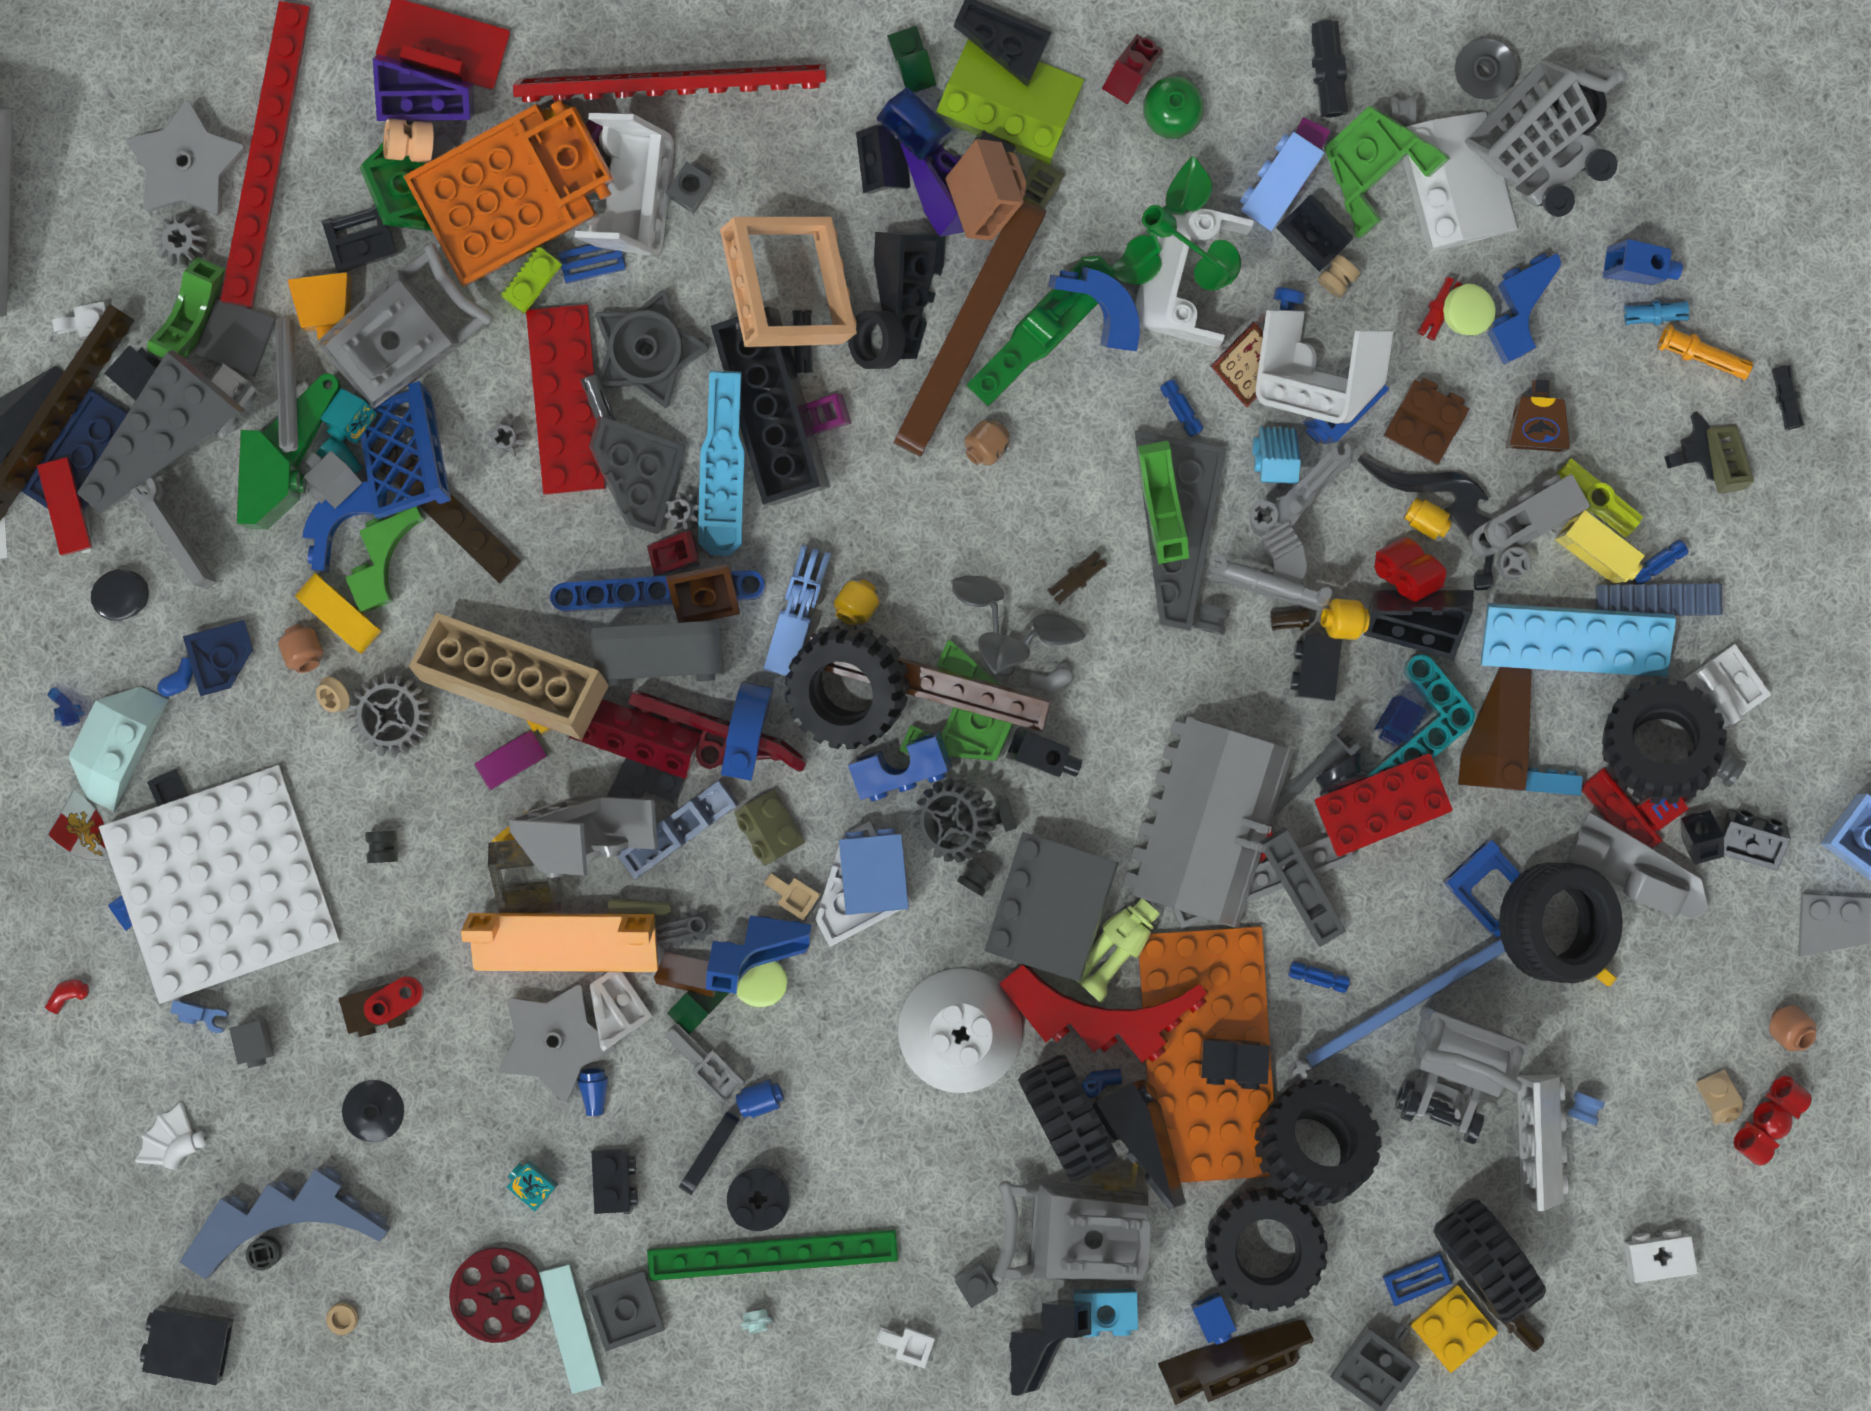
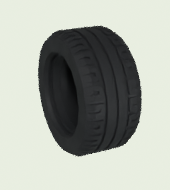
[1499,862,1623,984]

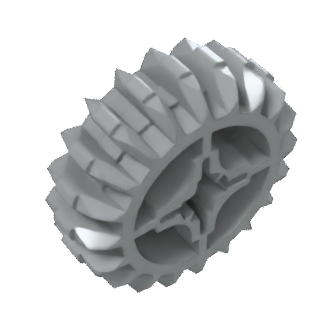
[348,673,433,757]

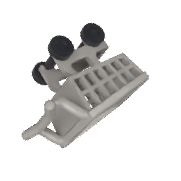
[1465,58,1627,217]
[1395,1006,1528,1145]

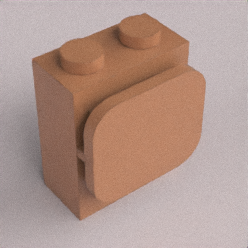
[945,139,1026,241]

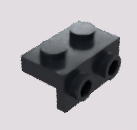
[1276,194,1353,272]

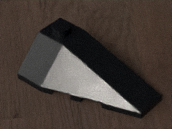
[874,232,945,359]
[1092,1079,1186,1210]

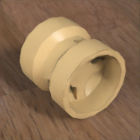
[1317,255,1361,298]

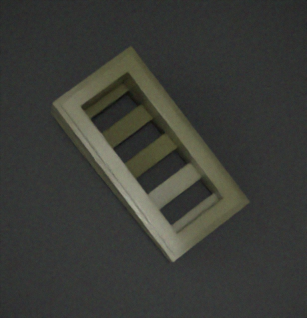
[1023,159,1065,209]
[1707,425,1754,494]
[607,898,673,916]

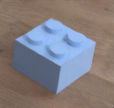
[1820,794,1871,881]

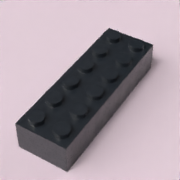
[711,306,830,506]

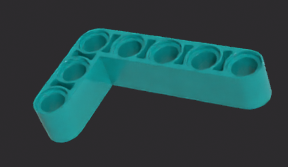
[1359,655,1475,781]

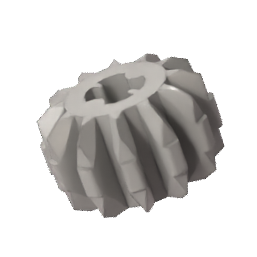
[153,214,208,268]

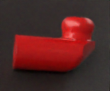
[45,979,89,1015]

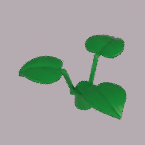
[1111,156,1241,291]

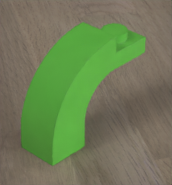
[146,257,225,359]

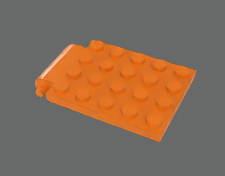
[403,100,614,287]

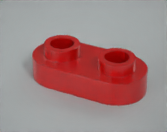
[364,976,424,1025]

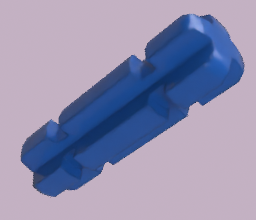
[1160,379,1203,437]
[1634,540,1689,585]
[1288,961,1350,993]

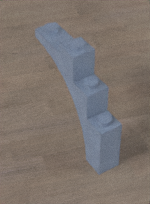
[180,1166,391,1279]

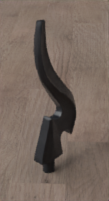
[1357,455,1491,546]

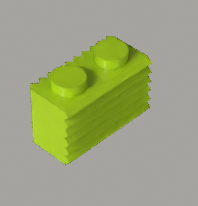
[499,247,562,314]

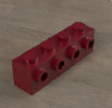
[569,699,701,779]

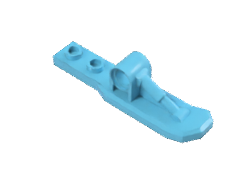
[698,370,745,556]

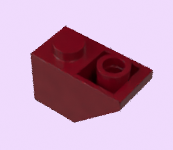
[1102,34,1163,105]

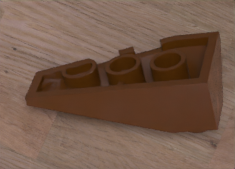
[1458,667,1532,791]

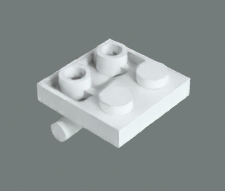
[1682,644,1771,729]

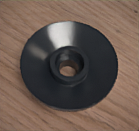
[342,1080,404,1142]

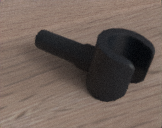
[1474,547,1494,591]

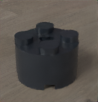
[727,1165,791,1231]

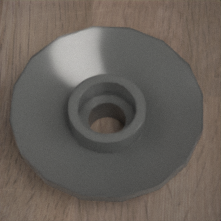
[1454,38,1517,100]

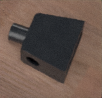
[1005,729,1082,777]

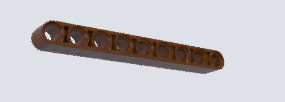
[893,198,1047,457]

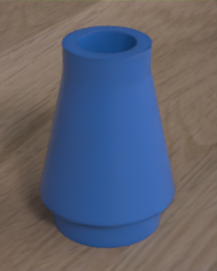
[577,1068,608,1116]

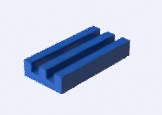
[558,245,626,284]
[1382,1253,1452,1306]

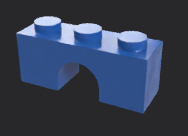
[848,731,952,802]

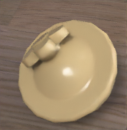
[316,676,350,712]

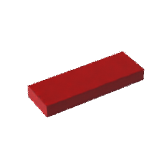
[37,457,93,556]
[1581,768,1663,849]

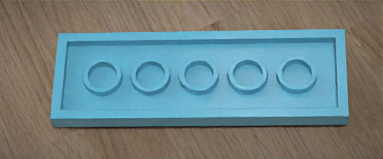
[1481,603,1676,677]

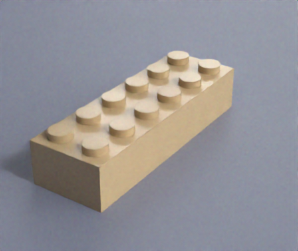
[408,612,609,740]

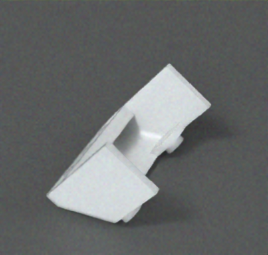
[575,113,674,255]
[1135,209,1254,348]
[1256,310,1394,424]

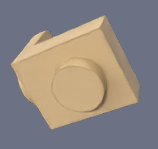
[1696,1070,1743,1125]

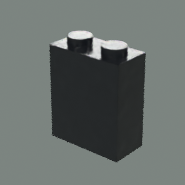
[140,1305,234,1386]

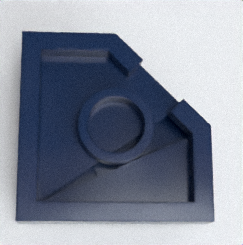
[183,620,253,696]

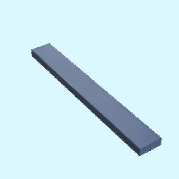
[1306,939,1506,1069]

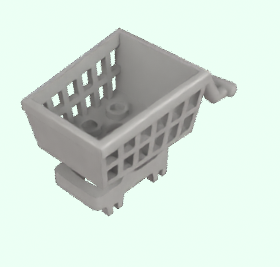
[316,243,493,409]
[993,1179,1151,1282]

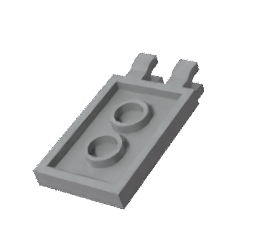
[130,477,217,589]

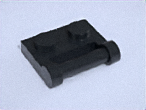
[322,204,398,273]

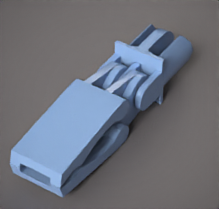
[763,544,831,676]

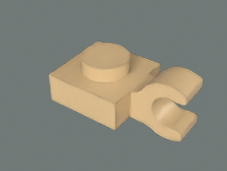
[764,873,820,920]

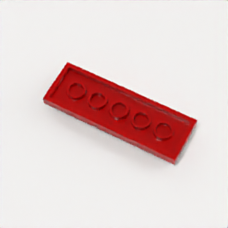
[526,304,606,495]

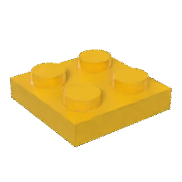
[1409,1284,1498,1373]

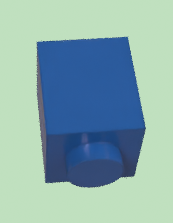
[1191,1292,1237,1345]

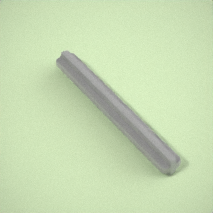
[275,316,298,452]

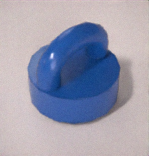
[1273,287,1306,310]

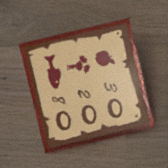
[1210,322,1263,408]

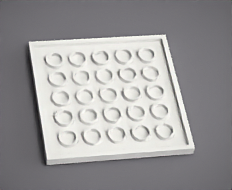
[99,765,340,1004]

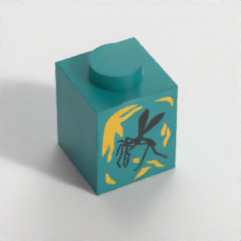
[320,388,377,444]
[506,1161,558,1212]

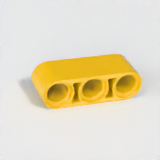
[294,572,382,654]

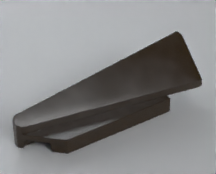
[1158,1319,1314,1405]

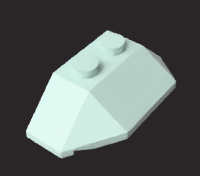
[68,686,168,812]

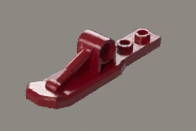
[628,690,808,772]

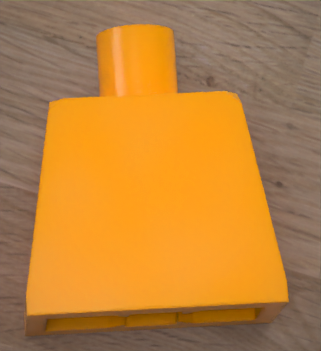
[288,272,352,347]

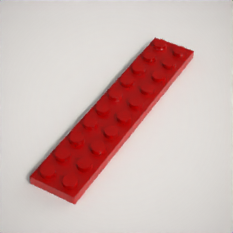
[513,64,827,102]

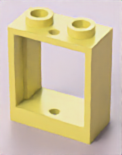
[1555,510,1645,585]

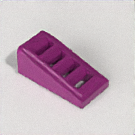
[806,393,852,434]

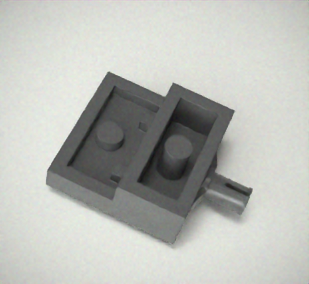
[1330,1323,1420,1411]

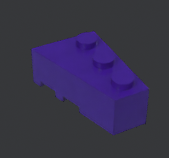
[372,54,475,121]

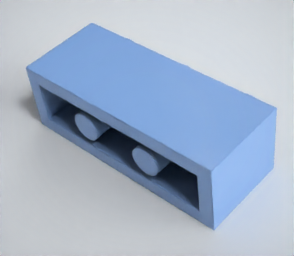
[1240,131,1325,231]

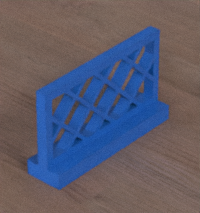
[361,381,451,519]

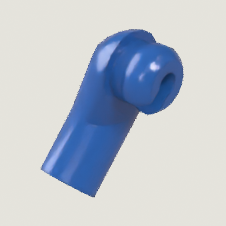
[157,657,193,697]
[1081,1068,1122,1098]

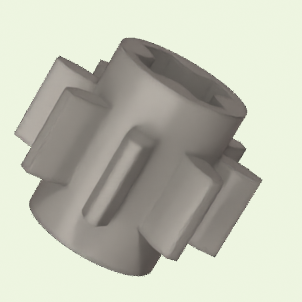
[486,419,525,458]
[664,492,699,531]

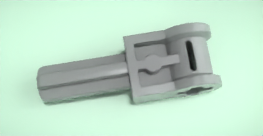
[665,1024,745,1104]

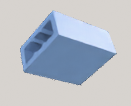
[839,828,909,915]

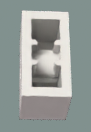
[1624,1229,1697,1283]

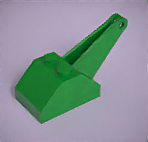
[237,373,341,530]

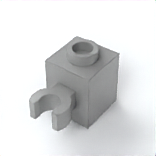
[304,451,362,508]

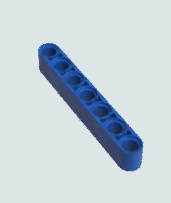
[550,570,766,612]

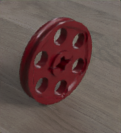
[449,1247,544,1343]

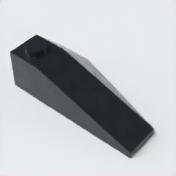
[0,366,63,467]

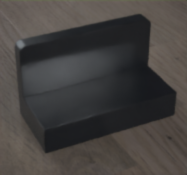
[856,125,910,194]

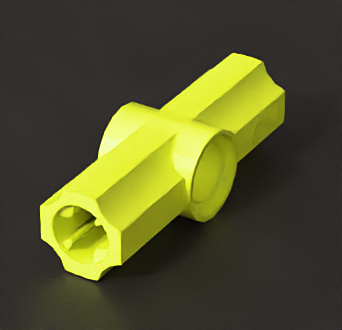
[1556,458,1643,538]

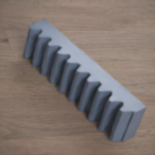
[1596,583,1723,616]

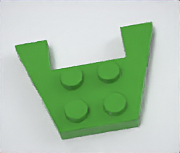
[1324,106,1451,238]
[899,640,1013,761]

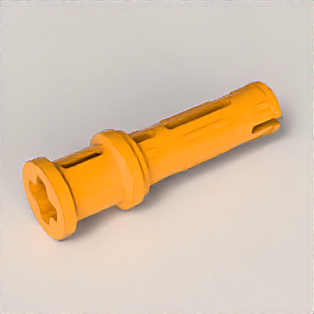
[1657,323,1753,380]

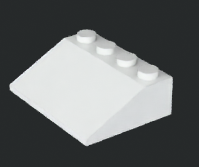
[1403,111,1518,254]
[1517,1074,1568,1211]

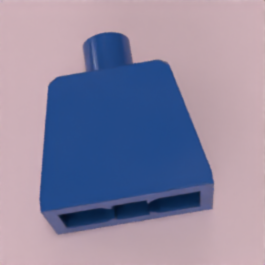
[1602,239,1683,285]

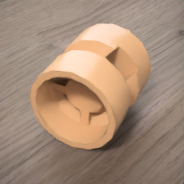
[383,118,434,163]

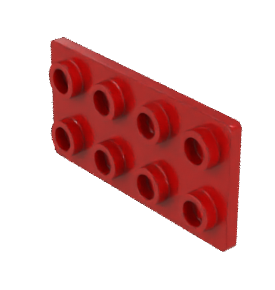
[375,0,510,90]
[1314,754,1453,857]

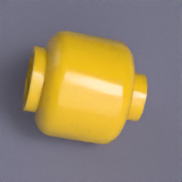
[834,579,880,626]
[1321,598,1370,640]

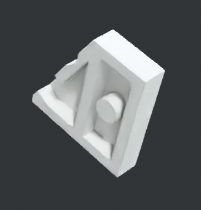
[590,972,653,1051]

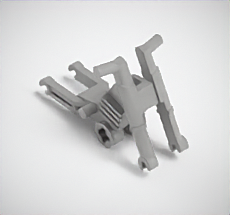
[1210,444,1351,612]

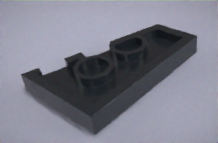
[954,0,1052,87]

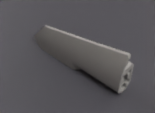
[1565,812,1709,918]

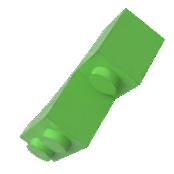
[1137,440,1189,564]
[345,506,425,613]

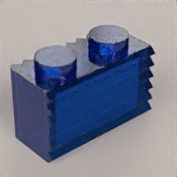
[876,87,952,160]
[1374,695,1426,747]

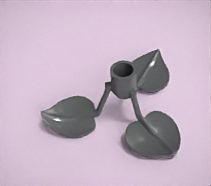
[951,576,1086,676]

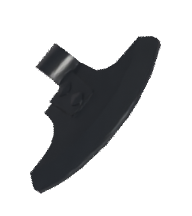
[1665,411,1714,481]

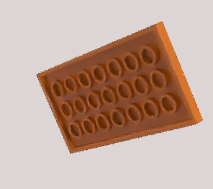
[1139,926,1274,1183]

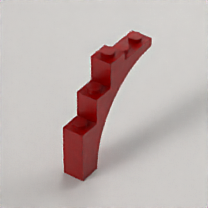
[999,964,1209,1062]

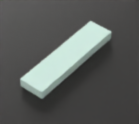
[539,1263,603,1394]

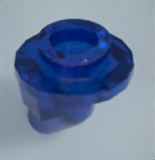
[47,687,85,727]

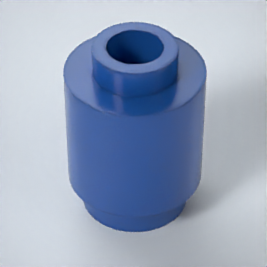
[736,1079,784,1118]

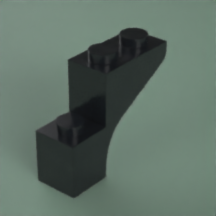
[1009,1299,1091,1396]

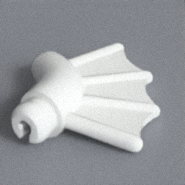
[135,1102,208,1170]

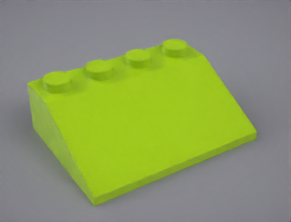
[936,39,1085,165]

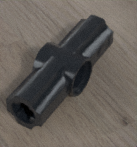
[1311,20,1348,118]

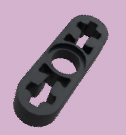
[679,1111,740,1195]

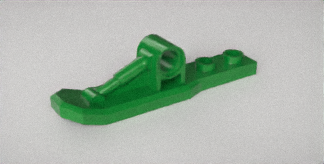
[966,256,1114,407]

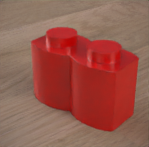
[1374,537,1447,602]

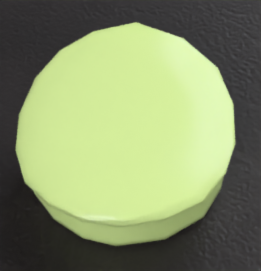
[1443,283,1496,335]
[737,961,788,1007]

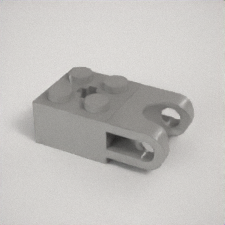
[1468,474,1591,557]

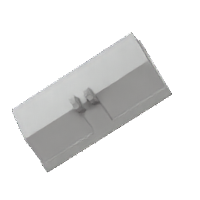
[1123,716,1294,928]

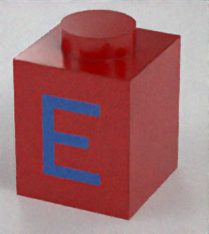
[1635,796,1689,831]

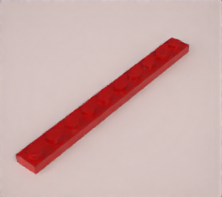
[220,1,311,308]

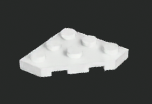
[815,821,913,947]

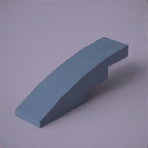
[618,779,740,880]

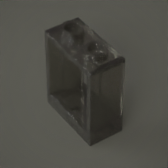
[488,840,563,913]

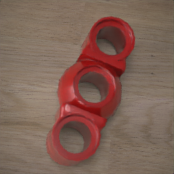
[1733,1076,1812,1166]

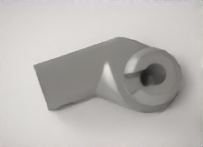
[1028,662,1073,693]

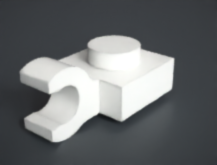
[52,301,107,339]
[877,1327,935,1369]

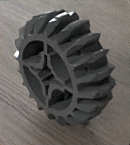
[913,778,996,863]

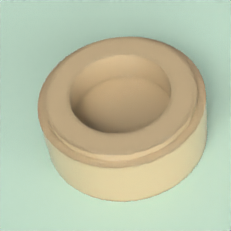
[326,1302,359,1335]

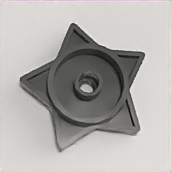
[595,290,708,408]

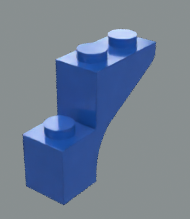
[1487,253,1561,365]
[706,915,812,994]

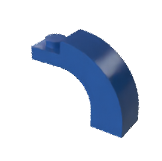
[1048,266,1140,352]
[302,482,388,573]
[721,682,773,781]

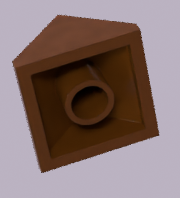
[666,564,740,623]

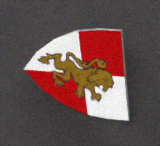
[46,790,109,861]

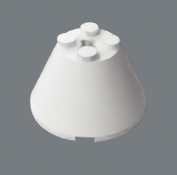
[898,968,1022,1093]

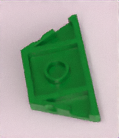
[359,121,433,232]

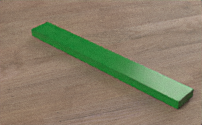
[647,1229,898,1281]

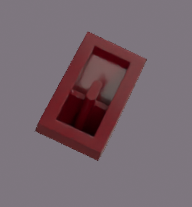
[647,531,701,576]

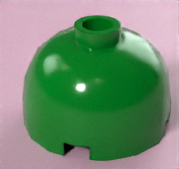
[1143,76,1204,139]

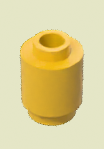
[1403,497,1452,540]

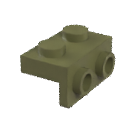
[734,789,805,866]

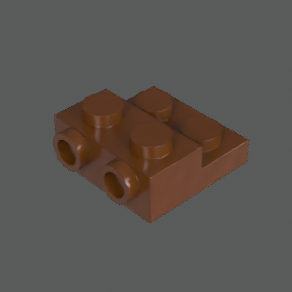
[1383,378,1470,465]

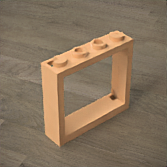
[720,217,857,347]

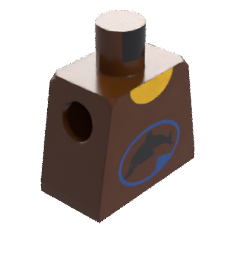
[1505,380,1570,452]

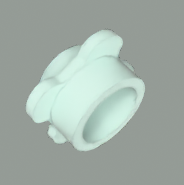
[741,1309,773,1334]

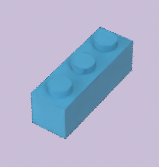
[1526,767,1583,796]

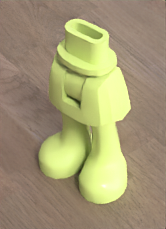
[1077,898,1160,1003]

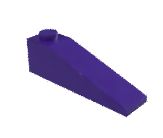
[893,113,964,237]

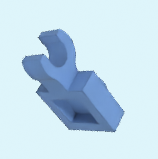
[170,999,229,1033]

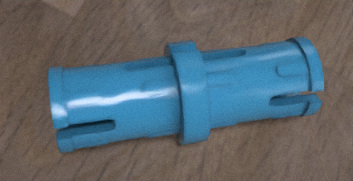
[1624,300,1689,326]

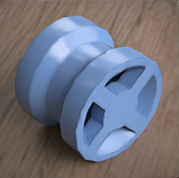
[1567,1091,1605,1126]

